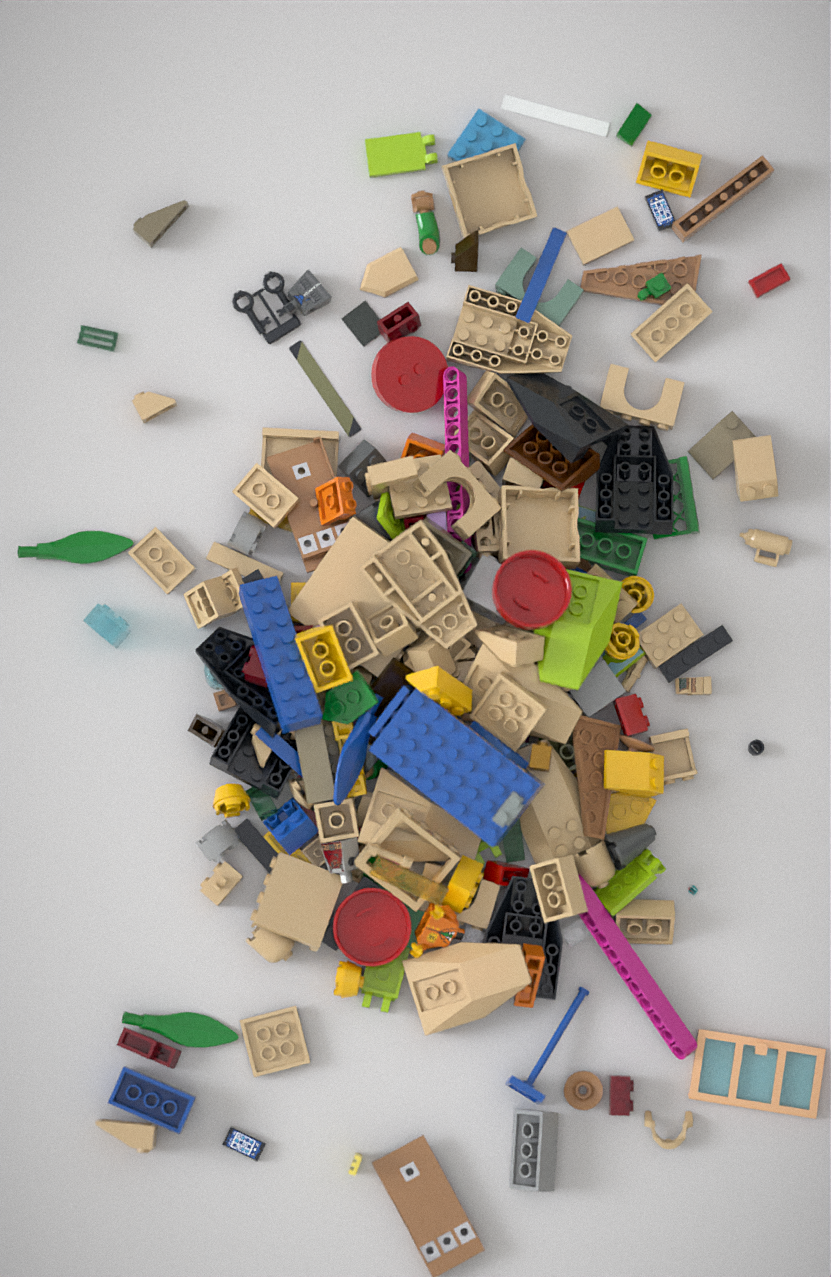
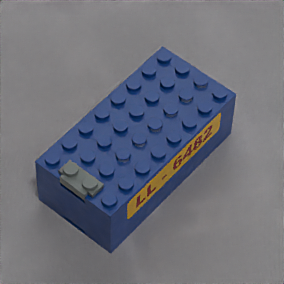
[369,688,545,847]

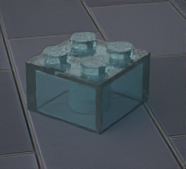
[83,603,131,649]

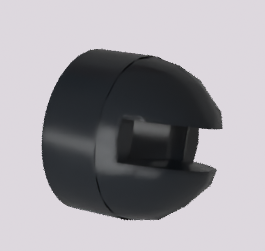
[748,739,764,756]

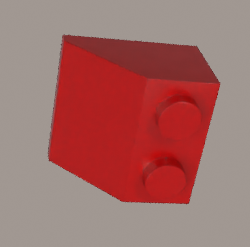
[613,694,650,737]

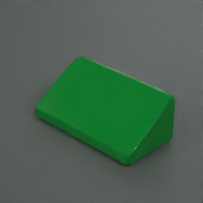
[616,103,652,147]

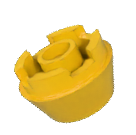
[621,576,654,613]
[604,623,640,660]
[213,783,251,818]
[334,960,364,999]

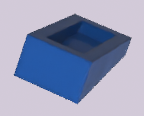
[624,612,647,629]

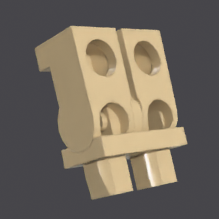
[474,514,499,563]

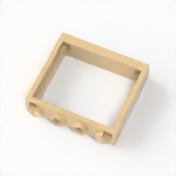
[354,807,460,911]

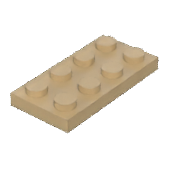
[630,283,713,363]

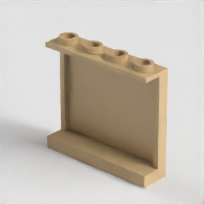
[261,427,339,478]
[250,852,343,952]

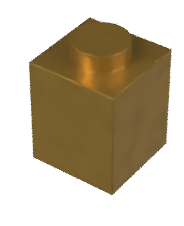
[529,742,552,772]

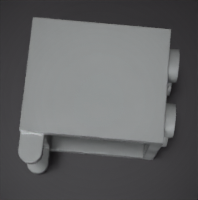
[463,555,506,625]
[565,656,626,718]

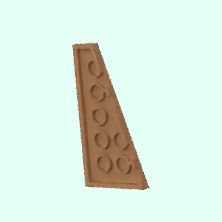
[580,254,702,305]
[572,715,621,840]

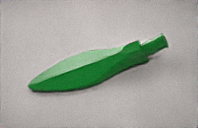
[17,531,134,564]
[122,1011,239,1048]

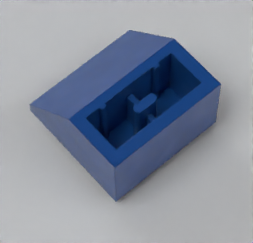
[263,798,319,855]

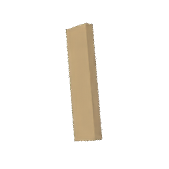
[206,542,284,583]

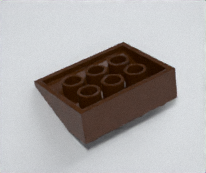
[504,424,600,491]

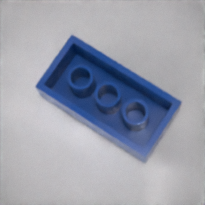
[108,1066,197,1134]

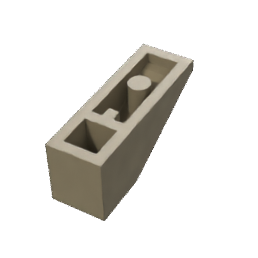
[133,200,189,248]

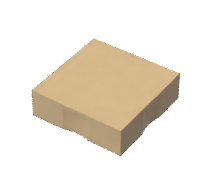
[441,143,538,239]
[498,485,580,569]

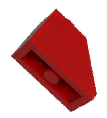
[483,860,530,886]

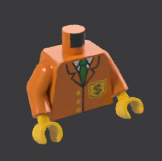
[409,903,465,958]

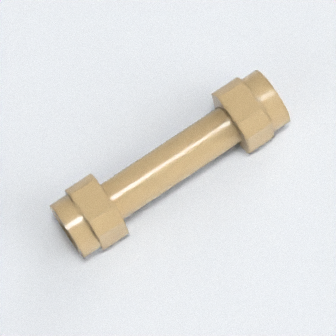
[365,842,413,869]

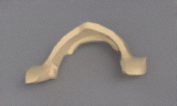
[644,1110,693,1149]

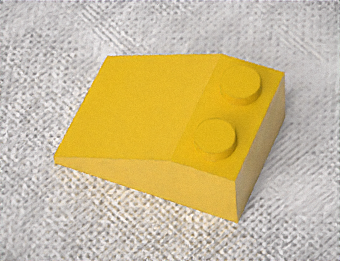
[604,750,664,797]

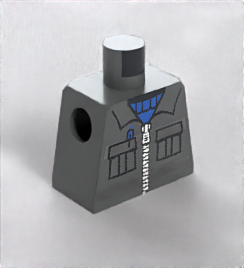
[284,269,331,316]

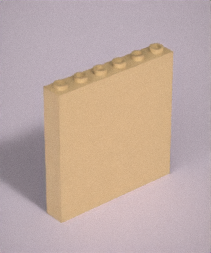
[288,516,422,677]

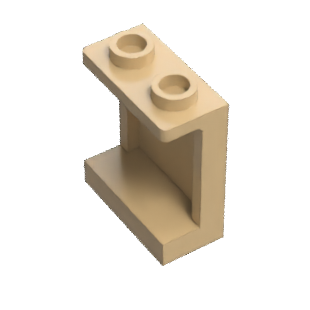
[649,728,698,785]

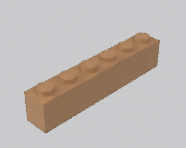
[671,155,774,243]

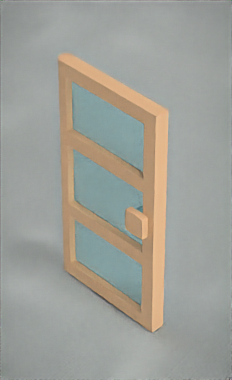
[688,1029,826,1119]

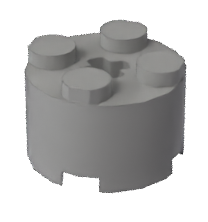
[227,511,267,555]
[196,819,240,862]

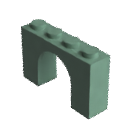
[495,247,584,327]

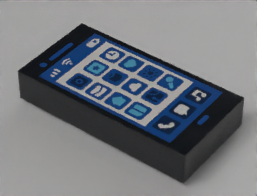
[644,189,675,232]
[222,1127,266,1161]

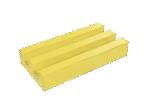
[348,1152,363,1176]

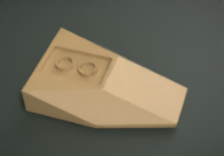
[446,285,572,374]
[463,643,583,744]
[358,768,481,862]
[402,942,532,1036]

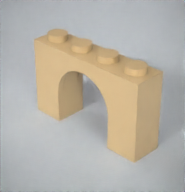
[600,364,685,431]
[413,450,501,541]
[365,456,418,500]
[416,862,500,931]

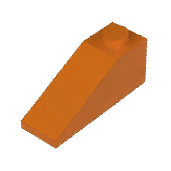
[514,943,545,1008]

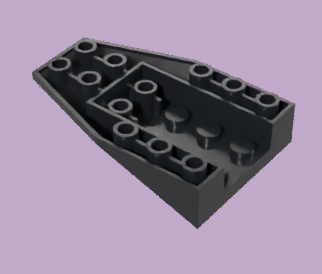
[506,373,628,463]
[595,425,673,535]
[195,626,312,738]
[209,707,298,800]
[484,876,563,1000]

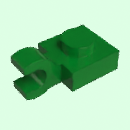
[637,273,672,301]

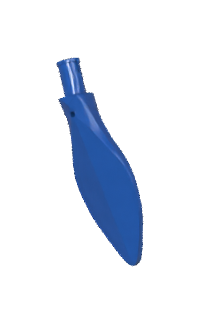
[333,694,383,806]

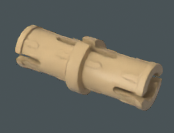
[621,656,648,693]

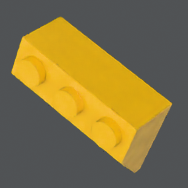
[636,140,702,198]
[295,625,353,693]
[406,666,473,716]

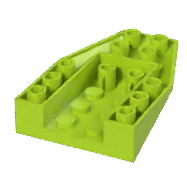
[533,569,623,690]

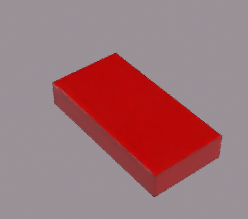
[748,263,791,298]

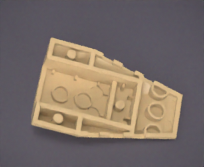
[359,520,477,649]
[517,739,606,864]

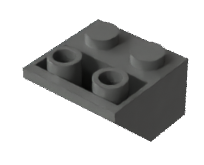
[338,439,387,498]

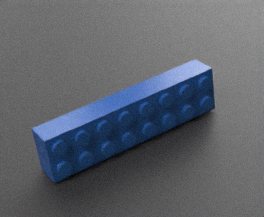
[239,576,322,733]

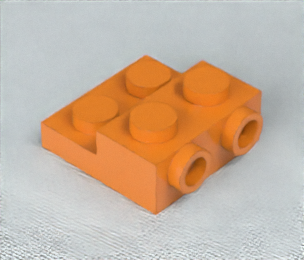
[315,477,357,525]

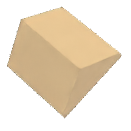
[407,639,457,675]

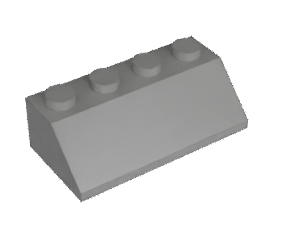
[510,1109,559,1192]

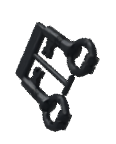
[232,271,301,344]

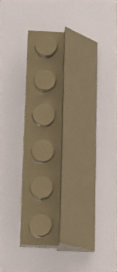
[294,684,347,804]

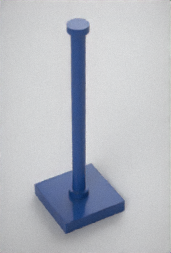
[505,986,590,1105]

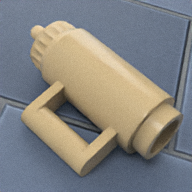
[739,529,792,567]

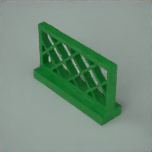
[653,456,700,540]

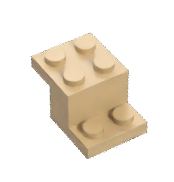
[183,568,244,629]

